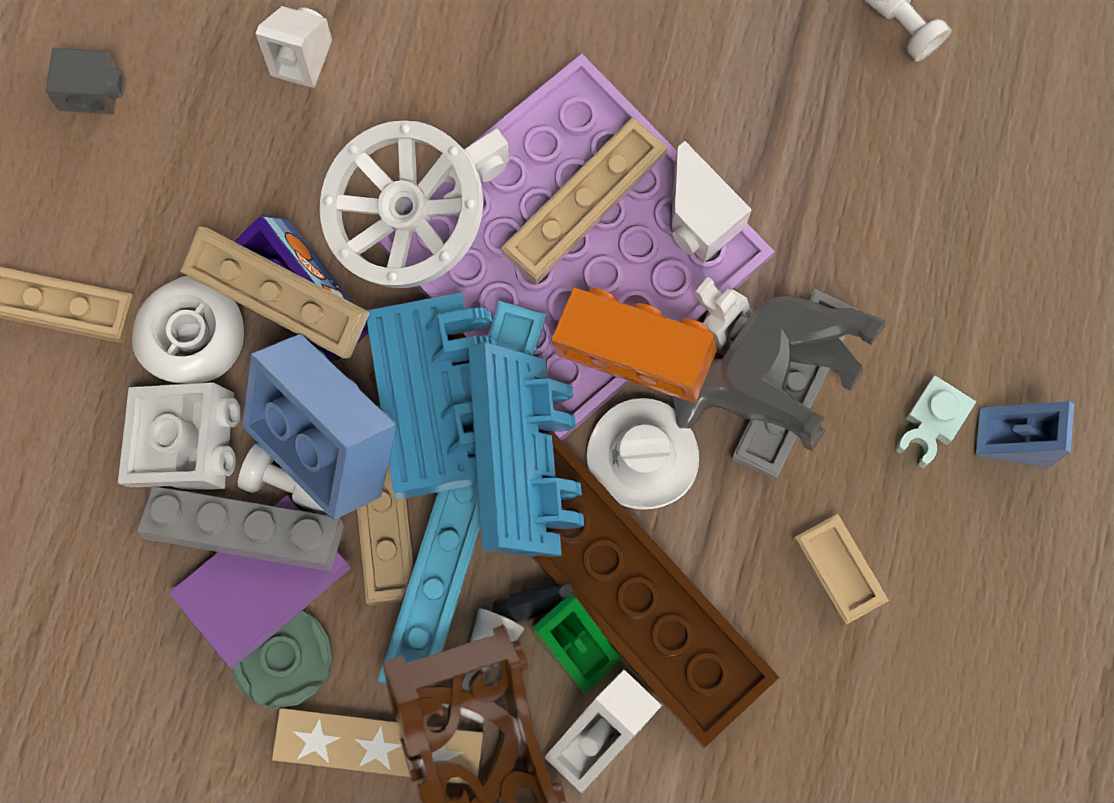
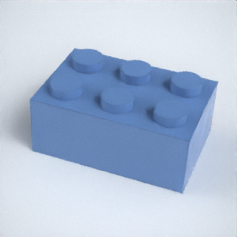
[242,334,396,521]

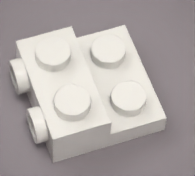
[118,382,240,490]

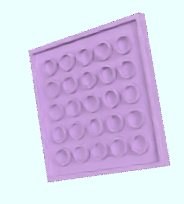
[374,54,775,441]

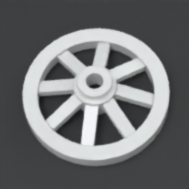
[320,121,483,288]

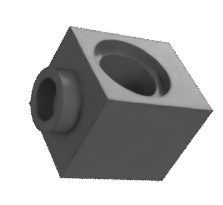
[46,48,125,115]

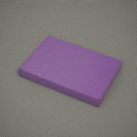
[169,495,351,669]

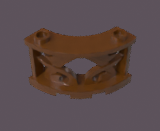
[382,625,567,803]

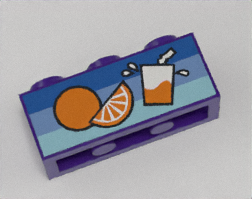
[234,215,369,360]

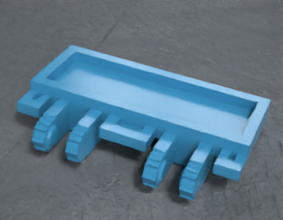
[366,292,497,500]
[468,342,584,557]

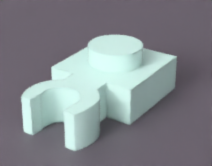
[896,375,977,468]

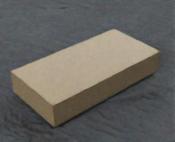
[793,514,889,627]

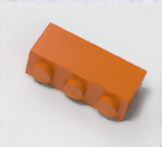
[551,287,717,404]

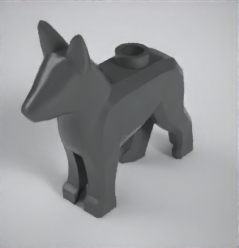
[672,295,885,451]

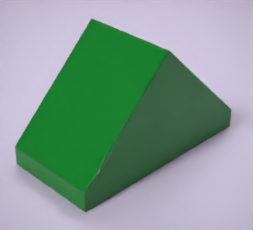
[532,593,622,694]

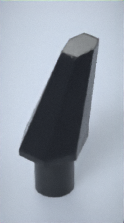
[492,584,573,623]

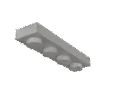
[137,486,344,572]

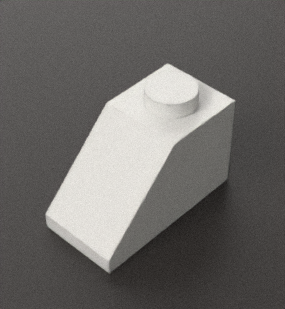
[256,6,332,88]
[671,141,752,263]
[544,670,662,793]

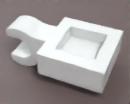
[441,129,509,199]
[695,277,752,356]

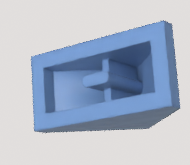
[976,401,1074,467]

